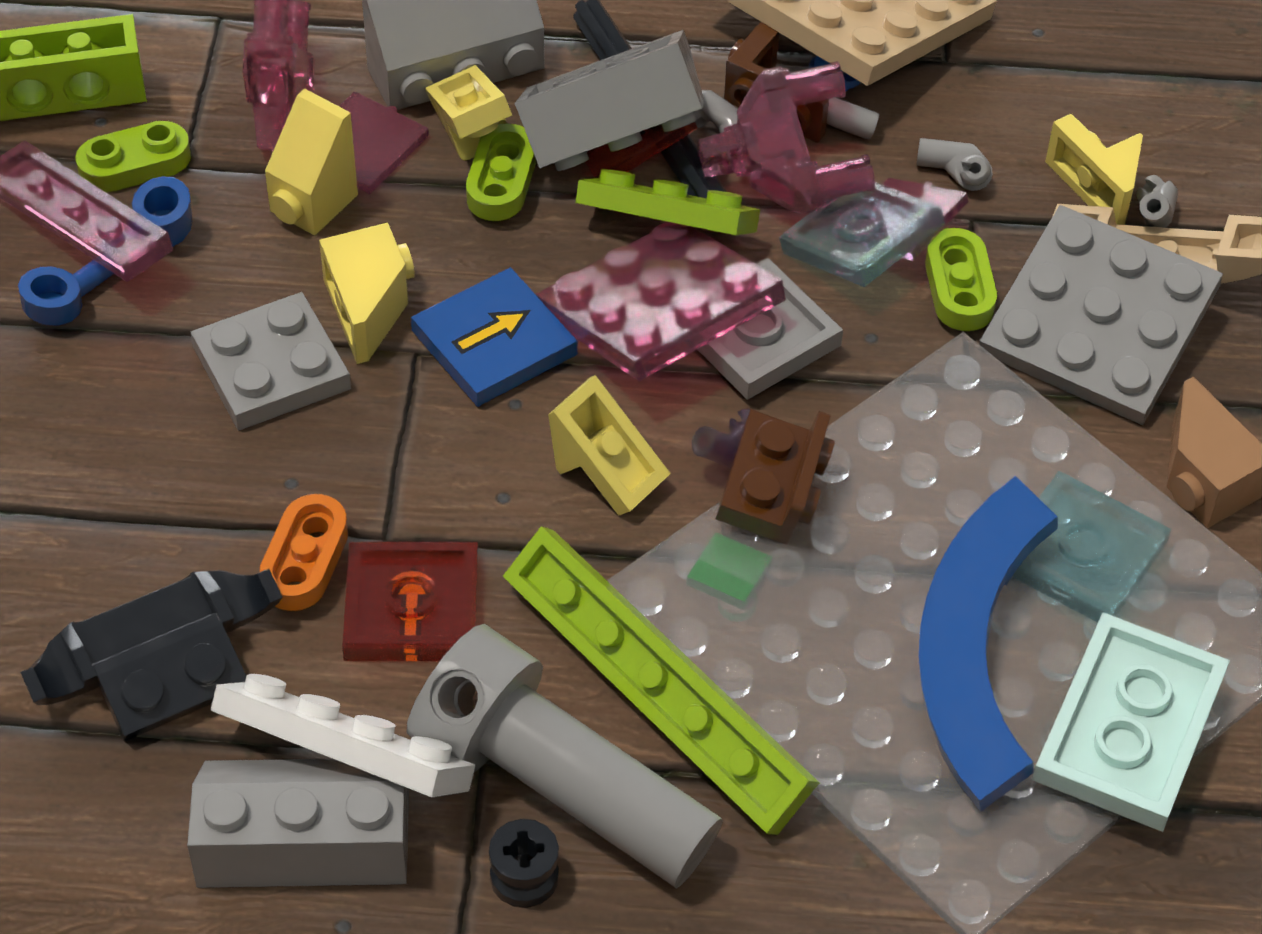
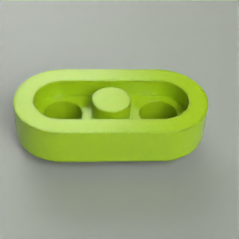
[76,121,191,192]
[466,124,536,221]
[925,228,997,331]

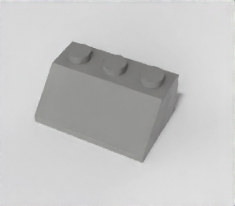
[362,0,545,112]
[515,30,704,171]
[187,759,409,888]

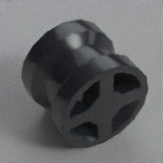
[489,819,559,908]

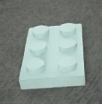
[1032,612,1230,832]

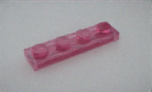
[0,140,173,282]

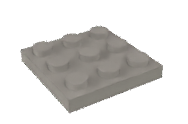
[979,205,1223,425]

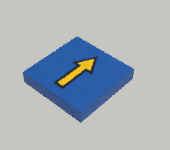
[411,267,578,407]

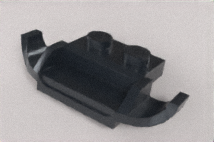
[20,569,283,742]

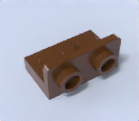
[715,409,835,545]

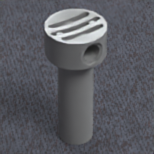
[406,624,723,889]

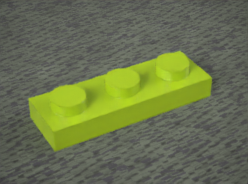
[575,169,760,236]

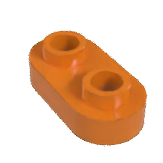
[260,494,348,611]

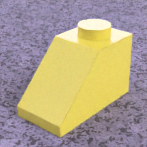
[265,89,358,235]
[319,223,415,364]

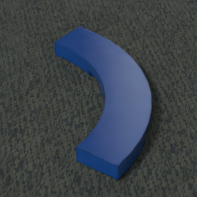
[919,476,1058,812]

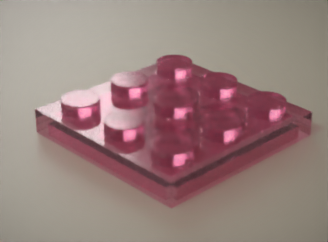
[536,222,786,381]

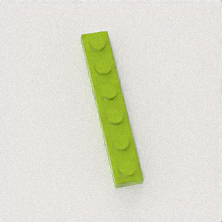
[503,526,820,835]

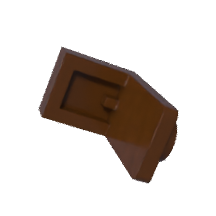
[724,22,829,142]

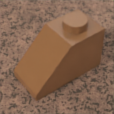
[1166,377,1262,529]

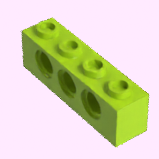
[0,14,147,121]

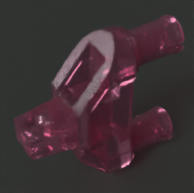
[243,0,315,151]
[698,61,875,213]

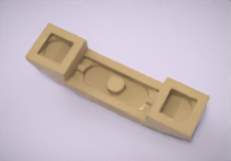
[1052,204,1262,284]

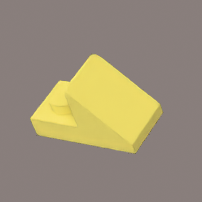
[425,65,512,160]
[1045,114,1143,225]
[548,375,671,516]

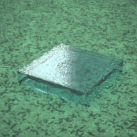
[779,176,945,287]
[1012,471,1172,623]

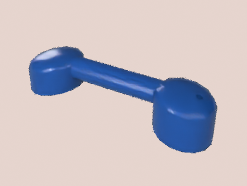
[18,176,193,326]

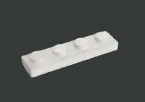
[211,674,475,797]

